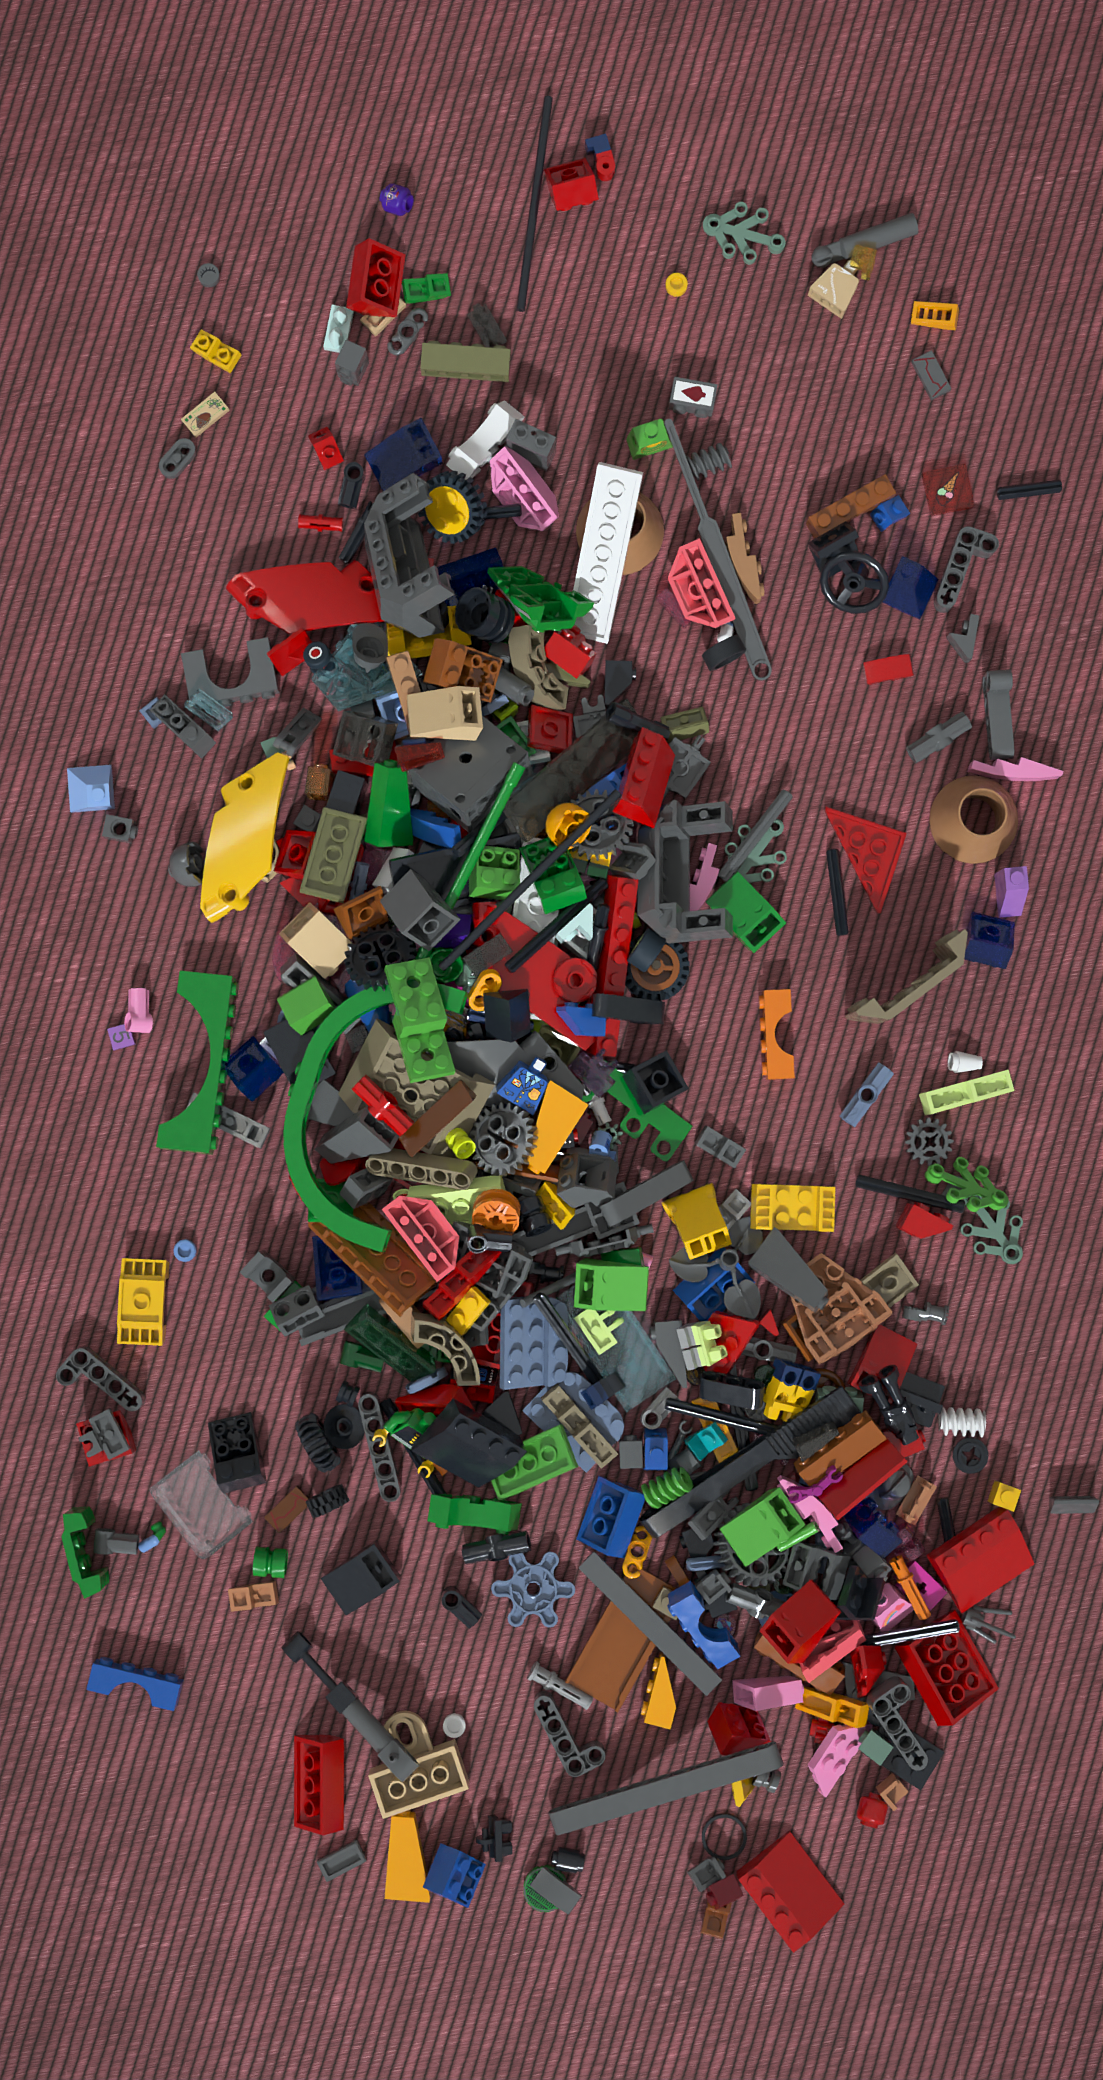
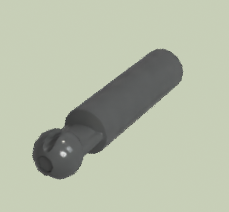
[811,213,919,268]

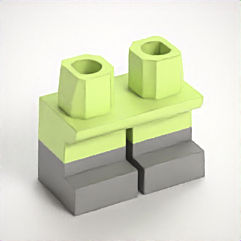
[676,1321,728,1371]

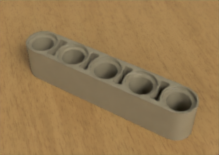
[365,1148,478,1190]

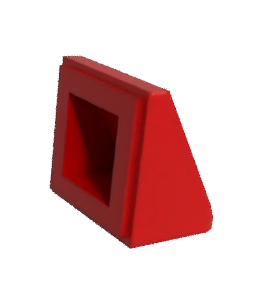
[758,1308,779,1336]

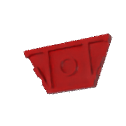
[703,1311,761,1374]

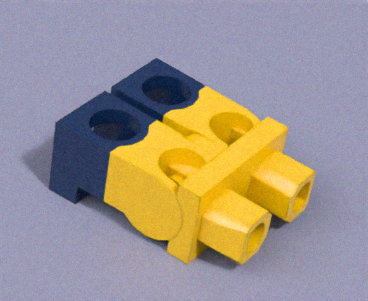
[763,1357,821,1422]

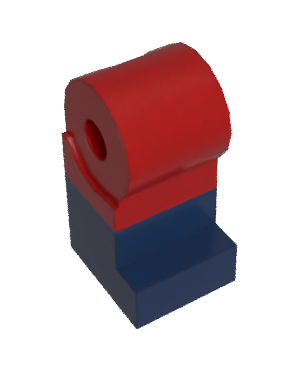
[585,133,615,182]

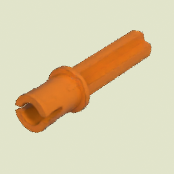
[889,1555,931,1620]

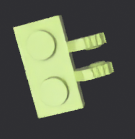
[574,1309,624,1355]

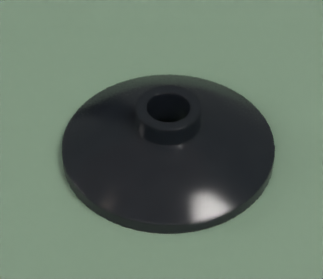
[323,1404,365,1449]

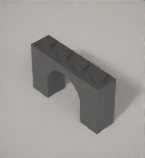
[181,637,280,711]

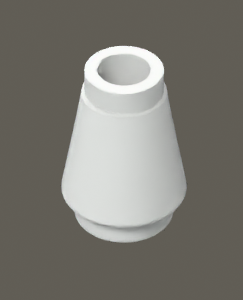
[948,1051,983,1073]

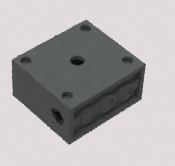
[407,716,533,833]

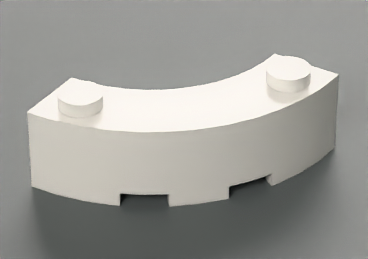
[446,401,525,480]

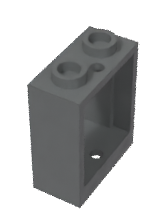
[506,419,556,472]

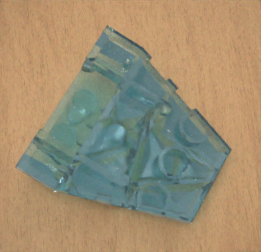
[311,622,422,712]

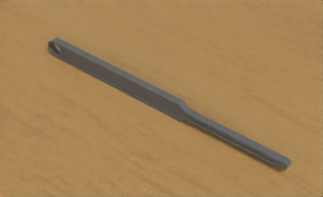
[664,419,772,681]

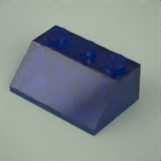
[437,547,503,608]

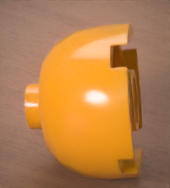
[545,803,592,849]

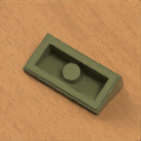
[660,707,709,743]

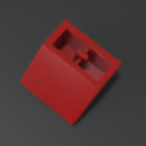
[895,1202,953,1239]
[76,1410,136,1467]
[707,1702,771,1756]

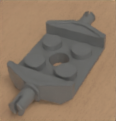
[555,1223,654,1257]

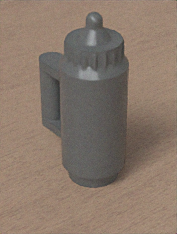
[495,666,534,707]

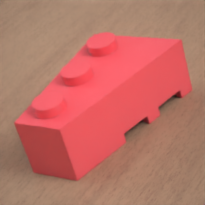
[799,1619,866,1683]

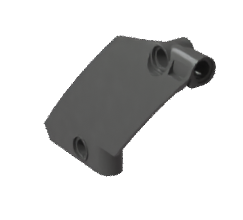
[426,1031,585,1106]

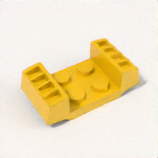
[385,606,471,658]
[750,1184,836,1232]
[117,1258,169,1346]

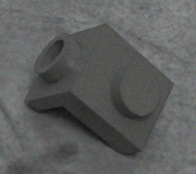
[694,1569,732,1605]
[687,1856,726,1892]

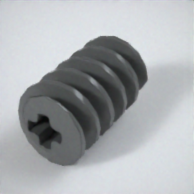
[685,443,732,481]

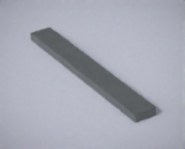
[578,1551,722,1696]

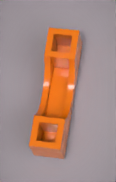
[758,989,795,1080]

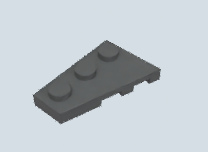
[842,1661,915,1704]

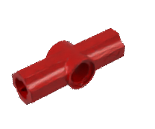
[352,1075,414,1136]

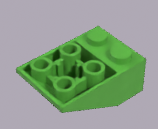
[574,1258,649,1311]
[719,1487,805,1567]

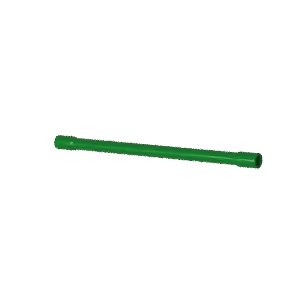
[416,762,525,959]

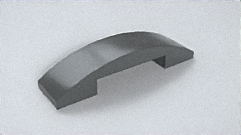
[186,1092,271,1149]

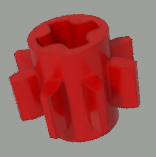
[809,1717,835,1744]

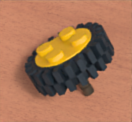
[418,471,487,544]

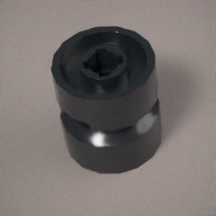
[519,1196,553,1237]

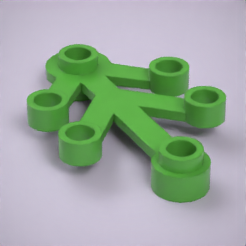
[925,1157,1009,1212]

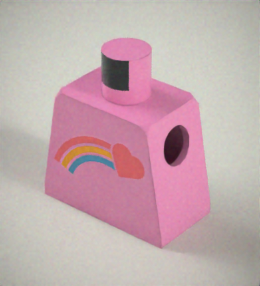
[871,1583,914,1632]

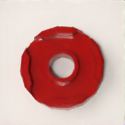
[552,958,597,1003]

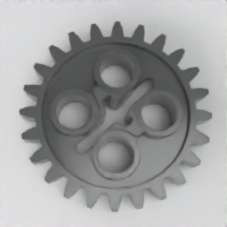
[570,789,634,861]
[470,1102,538,1177]

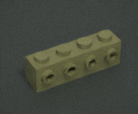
[420,341,511,382]

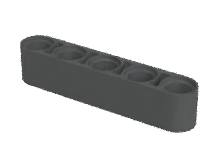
[599,1160,694,1226]
[358,1392,402,1502]

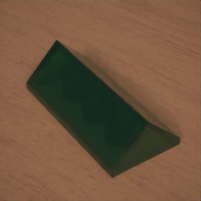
[344,1303,436,1382]

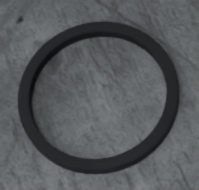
[702,1814,747,1860]

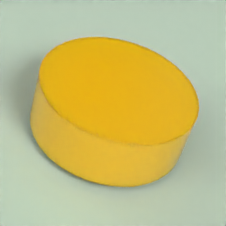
[665,273,688,297]

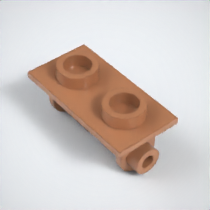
[895,1475,937,1525]

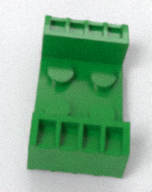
[61,1506,109,1599]

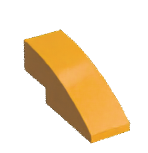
[795,1686,869,1728]

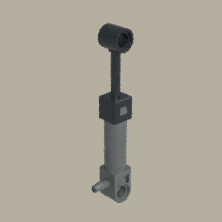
[281,1631,420,1782]

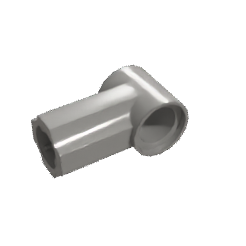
[640,1387,680,1429]

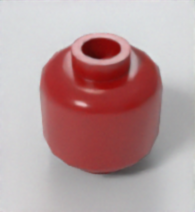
[856,1792,888,1829]

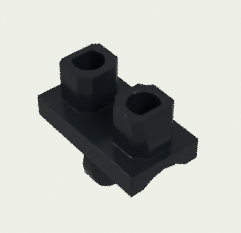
[476,1815,513,1862]

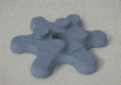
[491,1552,575,1628]

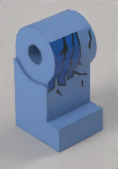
[589,1130,617,1161]

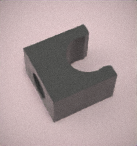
[240,1250,296,1303]

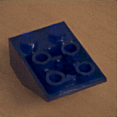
[364,418,443,491]

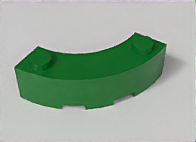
[427,1494,522,1534]

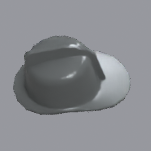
[352,623,388,673]
[867,1464,914,1510]

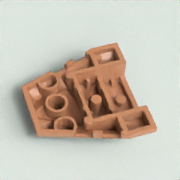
[790,1253,893,1364]

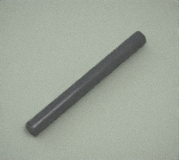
[520,1272,576,1307]

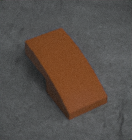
[700,1900,732,1939]

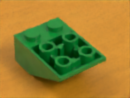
[519,837,587,914]
[705,871,786,953]

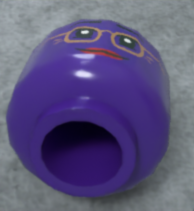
[380,183,414,216]

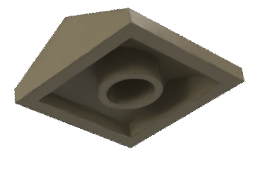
[861,1252,919,1308]

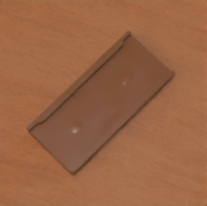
[308,1202,445,1317]
[565,1565,677,1713]

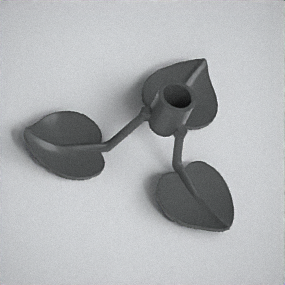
[669,1216,763,1319]

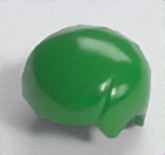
[429,949,464,983]

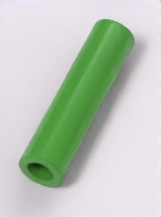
[777,1521,820,1552]

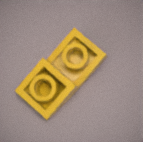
[190,329,242,373]

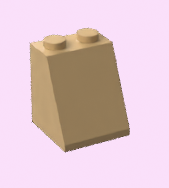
[279,902,353,979]

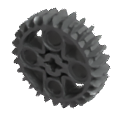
[713,1502,793,1587]

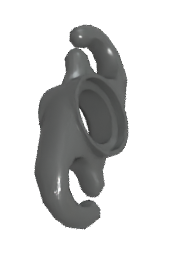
[387,308,428,356]

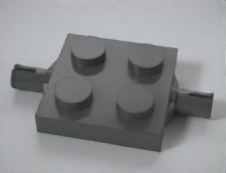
[662,735,711,801]

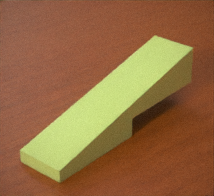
[919,1070,1014,1115]

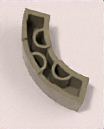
[508,625,569,710]
[411,1312,480,1386]

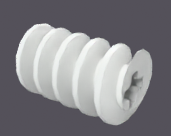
[938,1407,986,1437]

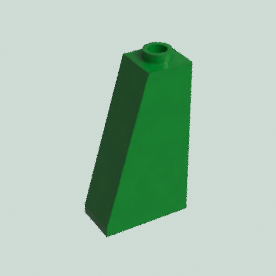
[364,759,413,847]

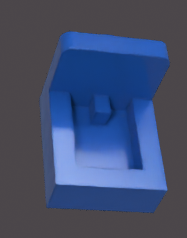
[870,495,910,532]

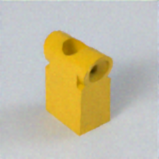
[661,1183,732,1260]

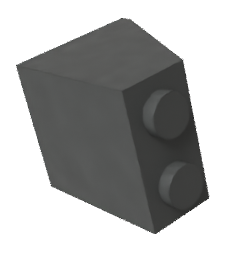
[380,869,460,951]

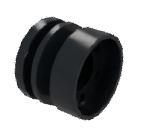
[454,587,515,644]

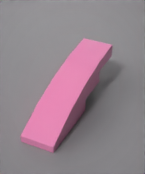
[967,757,1063,781]

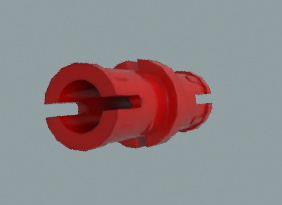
[298,514,343,532]

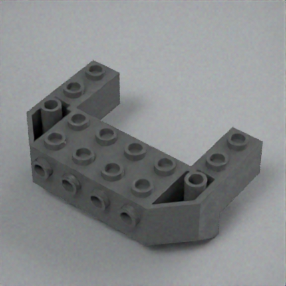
[637,800,733,944]

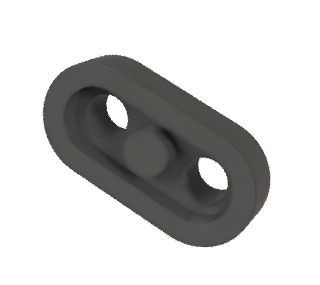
[159,438,196,479]

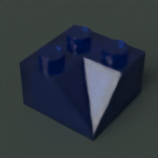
[844,1496,903,1559]

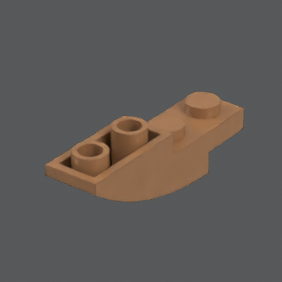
[725,513,764,604]

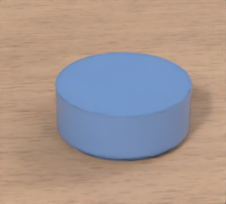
[174,1239,197,1262]

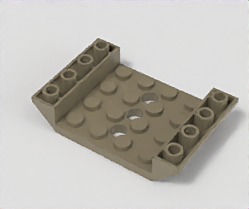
[845,929,968,1024]
[338,1018,496,1158]

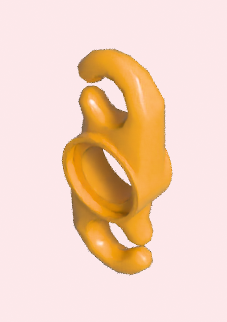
[622,1526,652,1579]

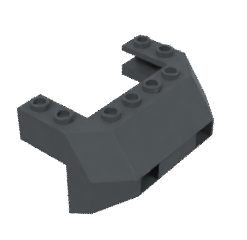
[364,473,455,638]

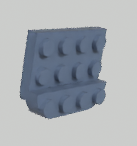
[500,1296,568,1390]
[522,1371,624,1473]

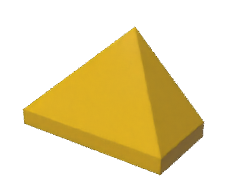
[536,1181,575,1230]

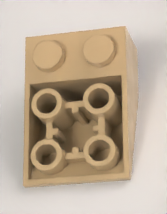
[407,686,483,741]

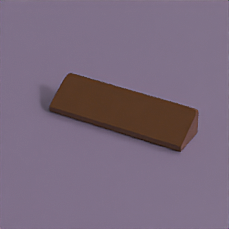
[399,1080,477,1157]

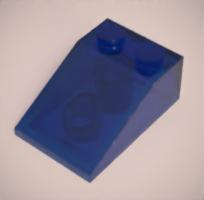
[312,1236,363,1301]

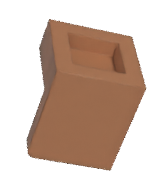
[876,1773,909,1811]

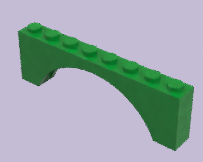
[156,971,239,1155]

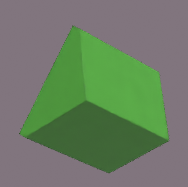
[277,976,337,1035]

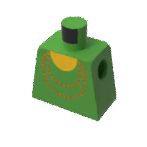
[626,419,672,460]

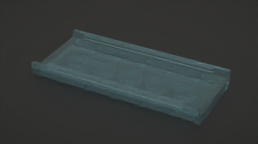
[555,1285,676,1413]

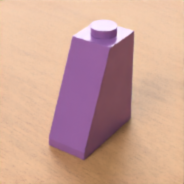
[994,866,1029,918]

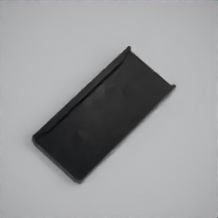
[389,831,522,908]

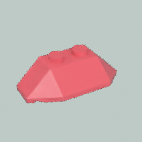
[668,538,736,628]
[382,1196,459,1282]

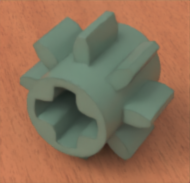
[598,1122,624,1150]

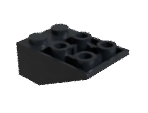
[208,1412,267,1494]
[321,1540,401,1615]

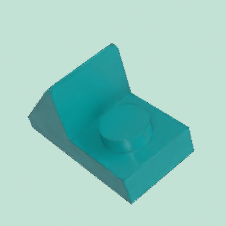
[683,1422,728,1461]

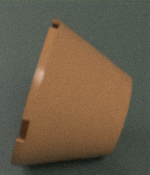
[576,492,664,575]
[929,776,1018,864]

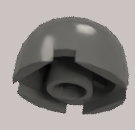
[168,841,205,887]

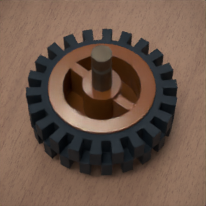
[625,936,690,1001]

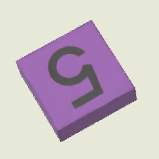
[107,1024,136,1050]

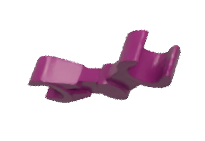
[787,1465,843,1503]

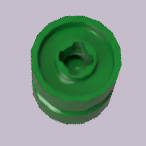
[253,1546,288,1579]

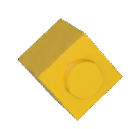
[988,1480,1021,1512]

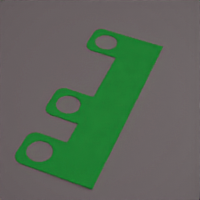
[578,1055,693,1161]

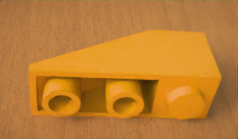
[641,1652,676,1729]

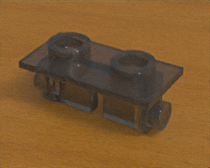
[467,303,507,348]

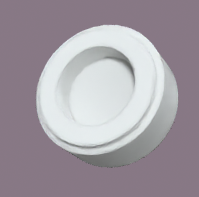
[443,1713,466,1738]

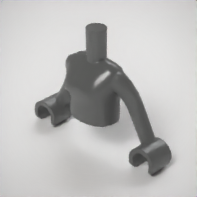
[661,1419,706,1481]

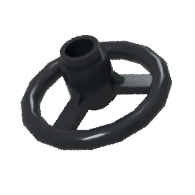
[819,551,889,614]

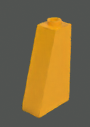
[527,1080,589,1175]
[385,1810,431,1903]

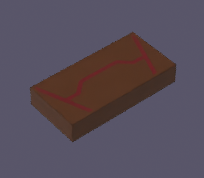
[264,1486,309,1533]

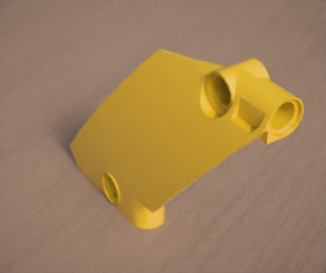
[200,752,290,923]

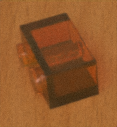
[304,764,334,802]

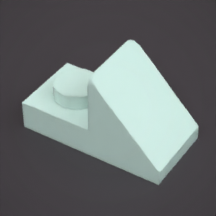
[555,903,593,943]

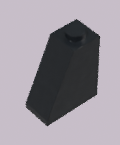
[480,1389,523,1435]

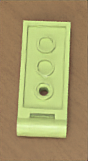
[393,1175,506,1226]

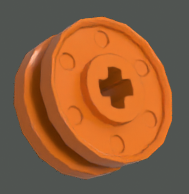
[472,1189,520,1233]

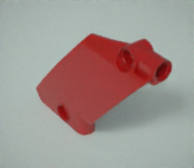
[226,560,385,635]
[472,902,595,1051]

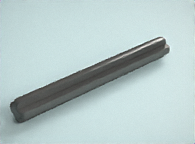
[718,789,793,881]

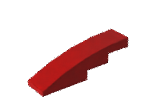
[423,1250,502,1321]

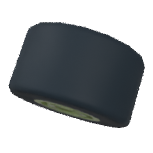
[627,928,666,972]

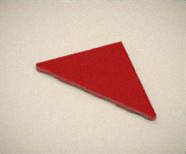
[824,807,907,914]

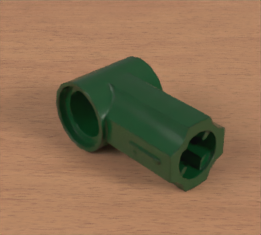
[339,1341,386,1373]

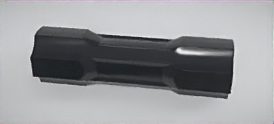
[605,702,670,740]

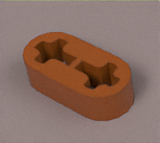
[665,1555,690,1587]

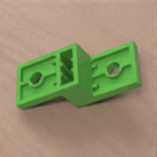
[384,957,455,1083]

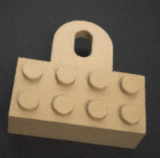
[368,1711,470,1819]

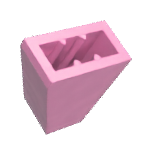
[732,1676,804,1711]

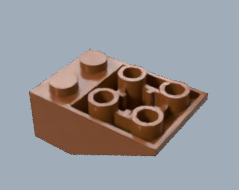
[423,638,503,703]

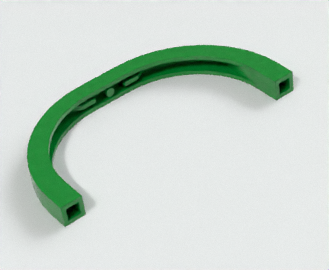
[283,980,469,1252]

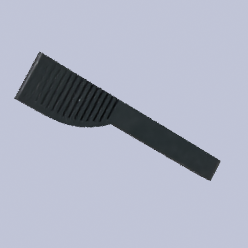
[639,1385,861,1538]

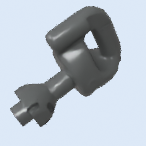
[835,1522,869,1568]

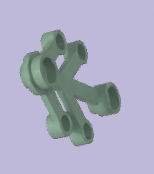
[703,202,785,265]
[724,819,787,883]
[959,1195,1023,1264]

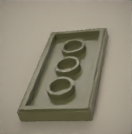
[300,807,367,904]

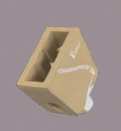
[808,260,859,319]

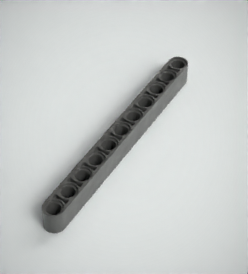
[548,1741,784,1835]

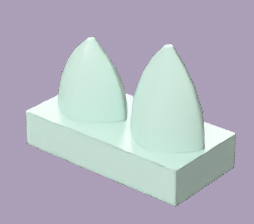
[323,305,354,353]

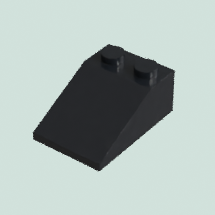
[263,1019,336,1084]

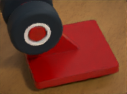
[267,628,337,678]

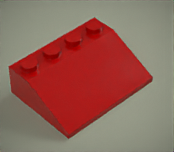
[926,1507,1035,1613]
[894,1610,999,1726]
[736,1830,844,1953]

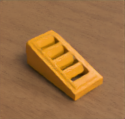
[911,301,959,330]

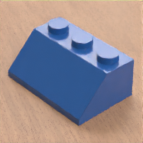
[673,1247,755,1322]
[576,1476,645,1558]

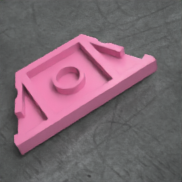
[808,1720,873,1797]

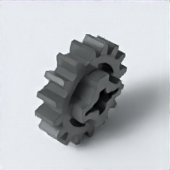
[904,1118,954,1166]

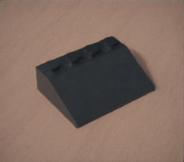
[411,1398,527,1488]

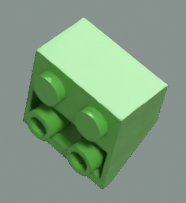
[469,846,520,900]

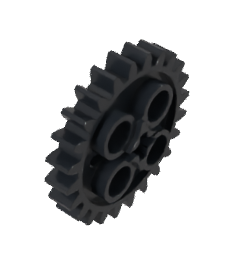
[344,924,418,992]

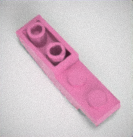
[690,843,720,911]
[777,1475,843,1553]

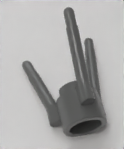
[962,1605,1016,1644]

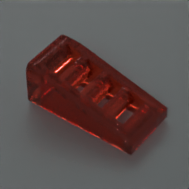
[394,742,445,772]

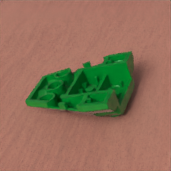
[487,566,594,633]

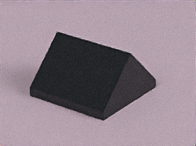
[483,989,531,1043]

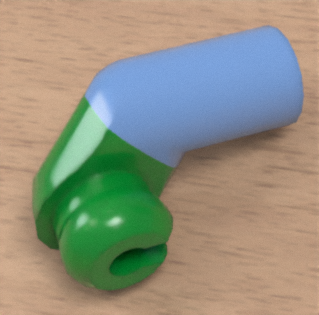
[138,1521,166,1553]

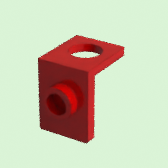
[308,427,344,470]

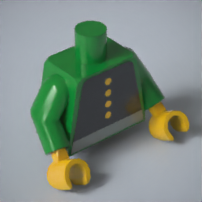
[372,1408,436,1478]

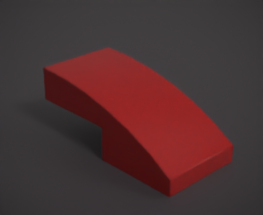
[864,654,914,685]

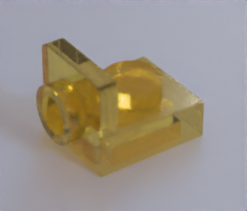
[850,245,877,281]

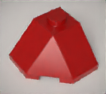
[850,1645,886,1698]

